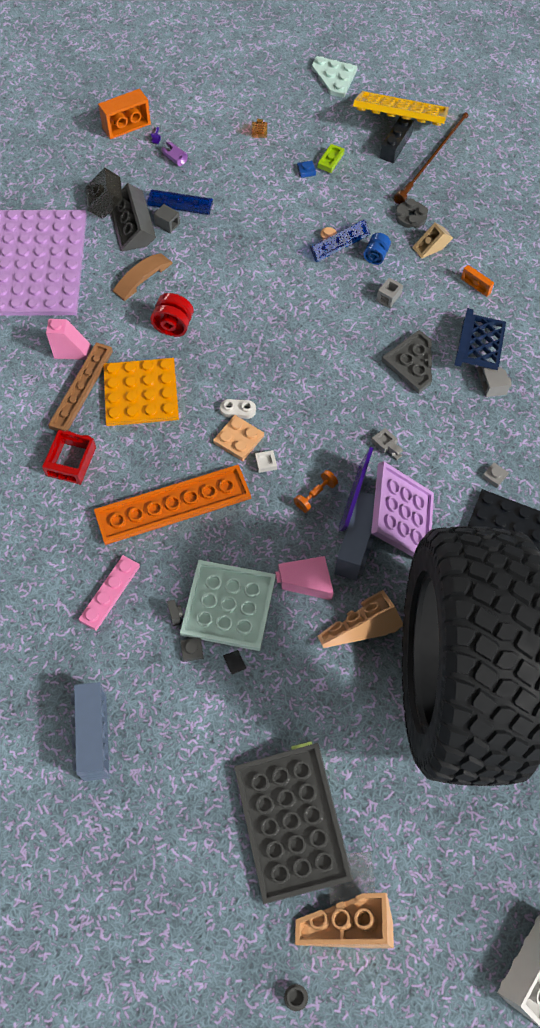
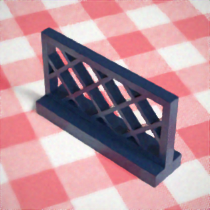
[454,308,506,370]

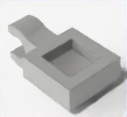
[371,428,403,461]

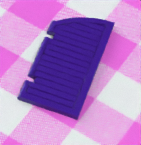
[339,447,374,532]

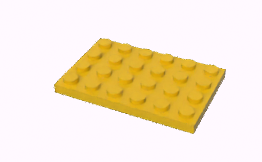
[353,91,449,126]

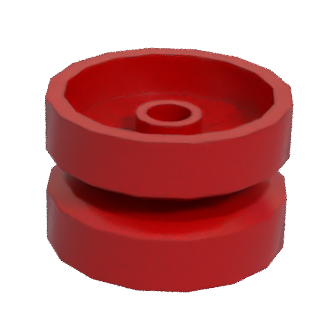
[150,293,194,337]

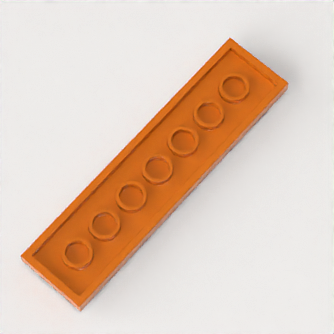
[94,464,251,545]

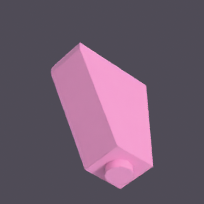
[46,319,91,360]
[275,556,333,600]

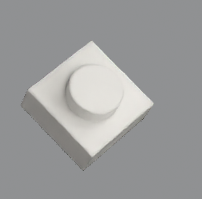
[255,450,277,473]

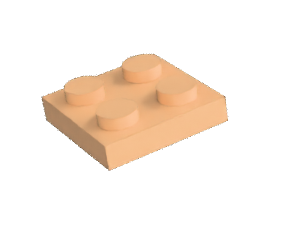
[213,415,264,461]

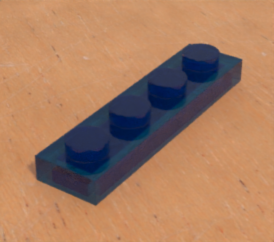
[147,189,213,215]
[309,219,371,262]

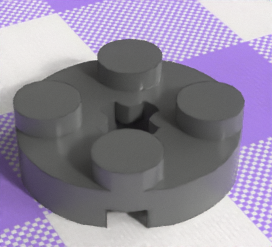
[396,198,428,228]

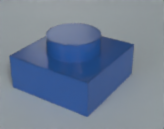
[297,161,316,178]

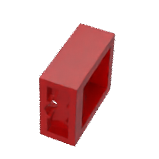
[42,430,96,485]

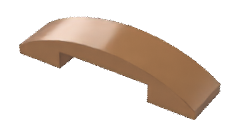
[113,253,173,301]

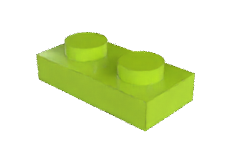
[317,144,345,173]

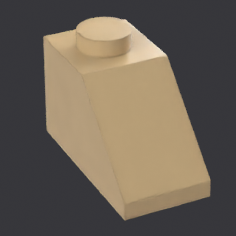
[412,222,453,258]

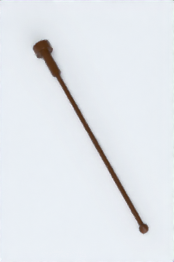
[393,112,468,204]

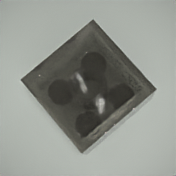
[85,167,123,219]

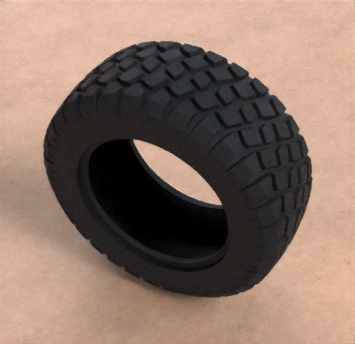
[402,526,540,786]

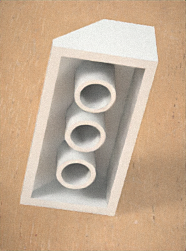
[497,915,540,1027]

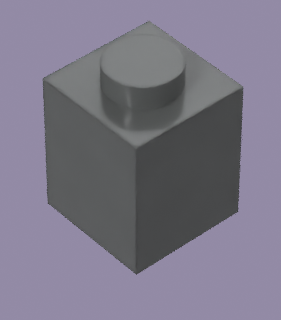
[154,204,180,233]

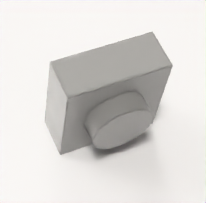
[482,463,509,488]

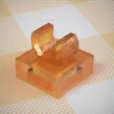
[252,119,268,138]

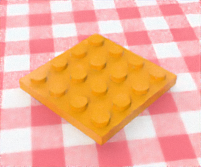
[104,358,179,426]

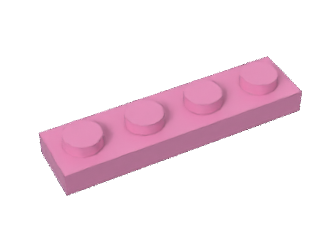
[78,555,140,631]

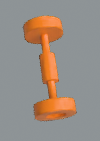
[294,470,338,513]

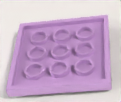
[371,461,434,557]

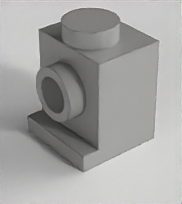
[376,278,403,309]

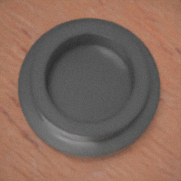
[284,984,308,1011]

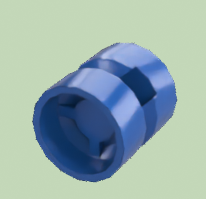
[363,233,391,265]

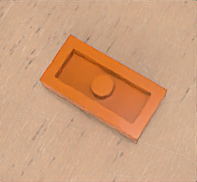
[461,265,494,297]

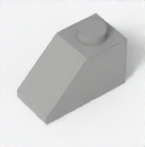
[477,360,511,397]

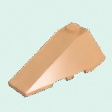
[318,590,403,648]
[295,893,394,948]

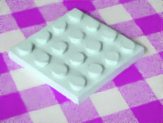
[180,560,276,651]

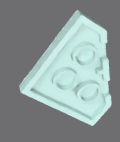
[312,56,358,98]

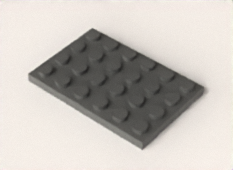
[234,743,354,904]

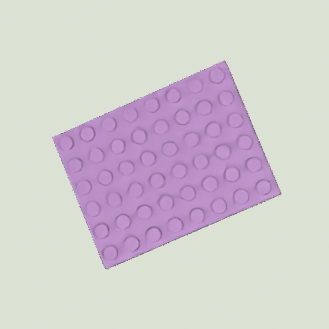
[0,210,87,316]

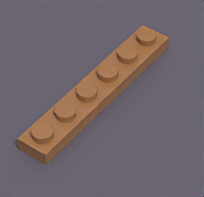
[48,342,113,432]

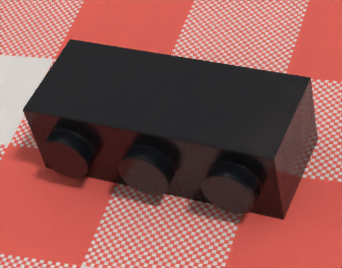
[380,116,414,163]

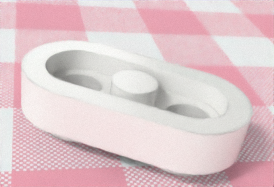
[220,399,256,419]

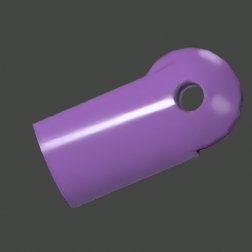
[162,142,188,166]

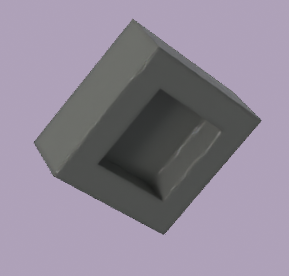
[167,599,183,626]
[180,638,204,662]

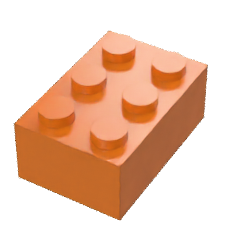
[98,88,151,140]

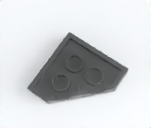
[382,330,432,394]

